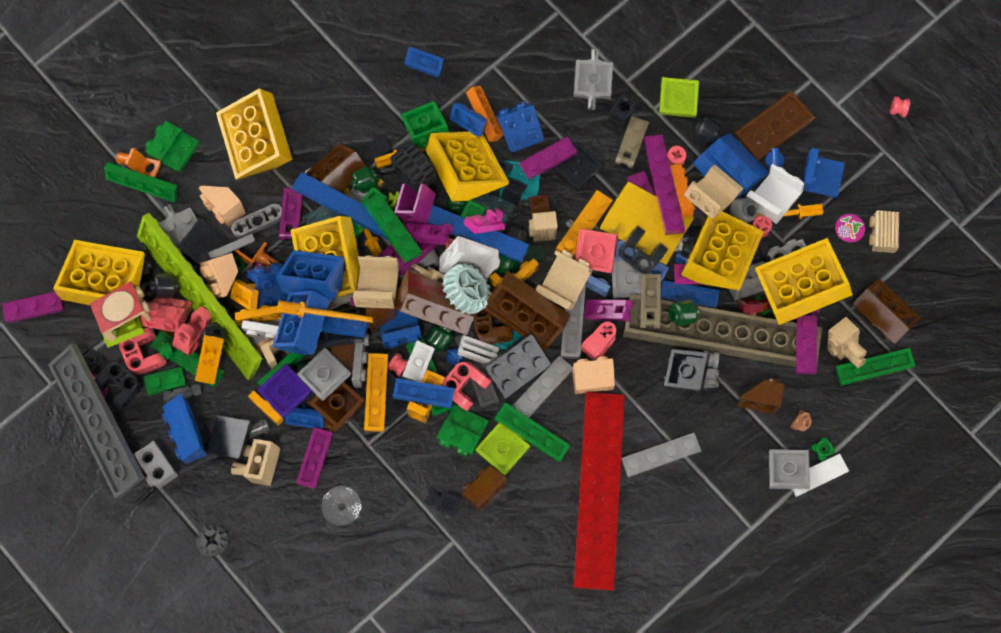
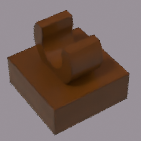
[528,195,550,214]

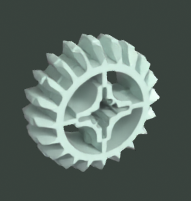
[442,263,491,315]

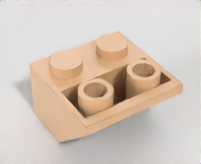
[199,186,246,227]
[200,253,238,298]
[572,357,615,394]

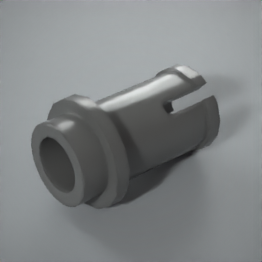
[249,419,271,440]

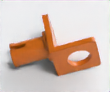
[116,148,161,178]
[234,242,279,267]

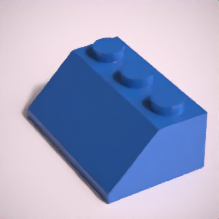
[706,133,769,197]
[276,250,345,301]
[272,291,330,355]
[162,394,207,464]

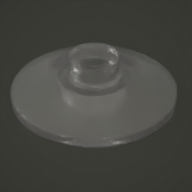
[321,486,361,526]

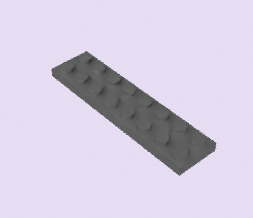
[48,344,145,499]

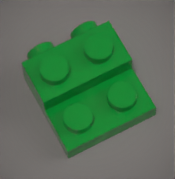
[400,101,449,148]
[145,121,200,174]
[437,404,489,457]

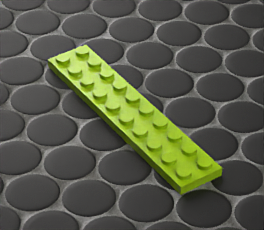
[137,213,262,380]

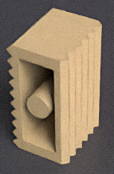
[869,210,899,253]
[529,211,557,242]

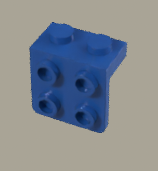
[495,101,544,152]
[247,263,289,309]
[380,310,422,348]

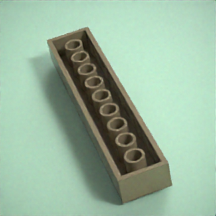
[623,294,822,367]

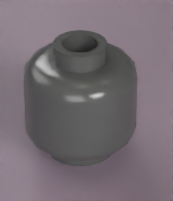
[730,198,758,222]

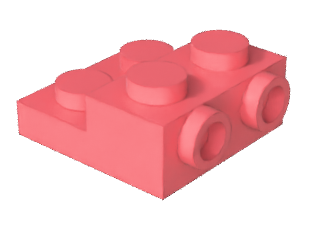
[141,297,192,332]

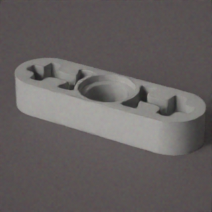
[231,204,282,239]

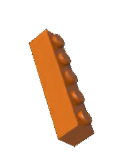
[466,86,504,142]
[670,163,695,218]

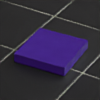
[257,364,313,419]

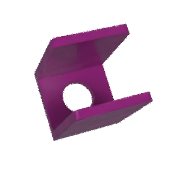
[394,183,435,224]

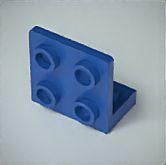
[802,148,845,198]

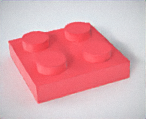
[575,229,618,273]

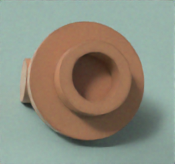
[790,410,811,431]

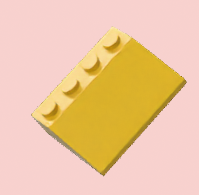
[216,89,293,180]
[426,132,509,201]
[600,182,694,265]
[681,211,764,290]
[291,216,360,299]
[755,238,852,325]
[53,240,145,305]

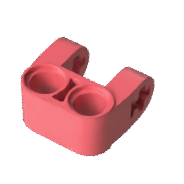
[172,307,211,356]
[581,322,616,361]
[119,327,167,375]
[442,361,492,411]

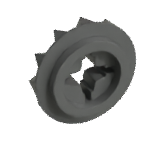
[196,524,228,557]

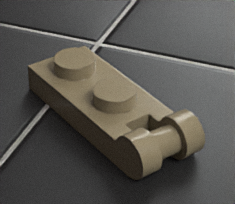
[615,116,649,169]
[640,274,661,328]

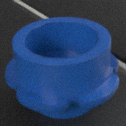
[446,348,463,366]

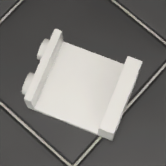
[746,164,804,224]
[439,236,500,279]

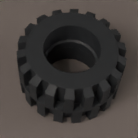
[390,143,438,194]

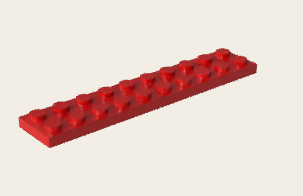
[574,392,625,591]

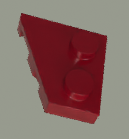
[738,299,771,316]

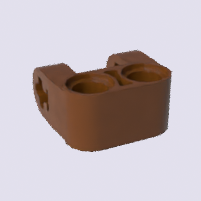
[474,309,513,344]

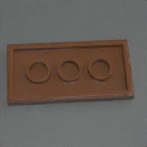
[734,91,815,161]

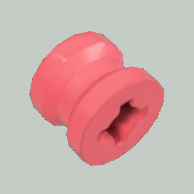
[890,96,910,117]
[667,146,686,166]
[752,216,772,238]
[388,353,408,377]

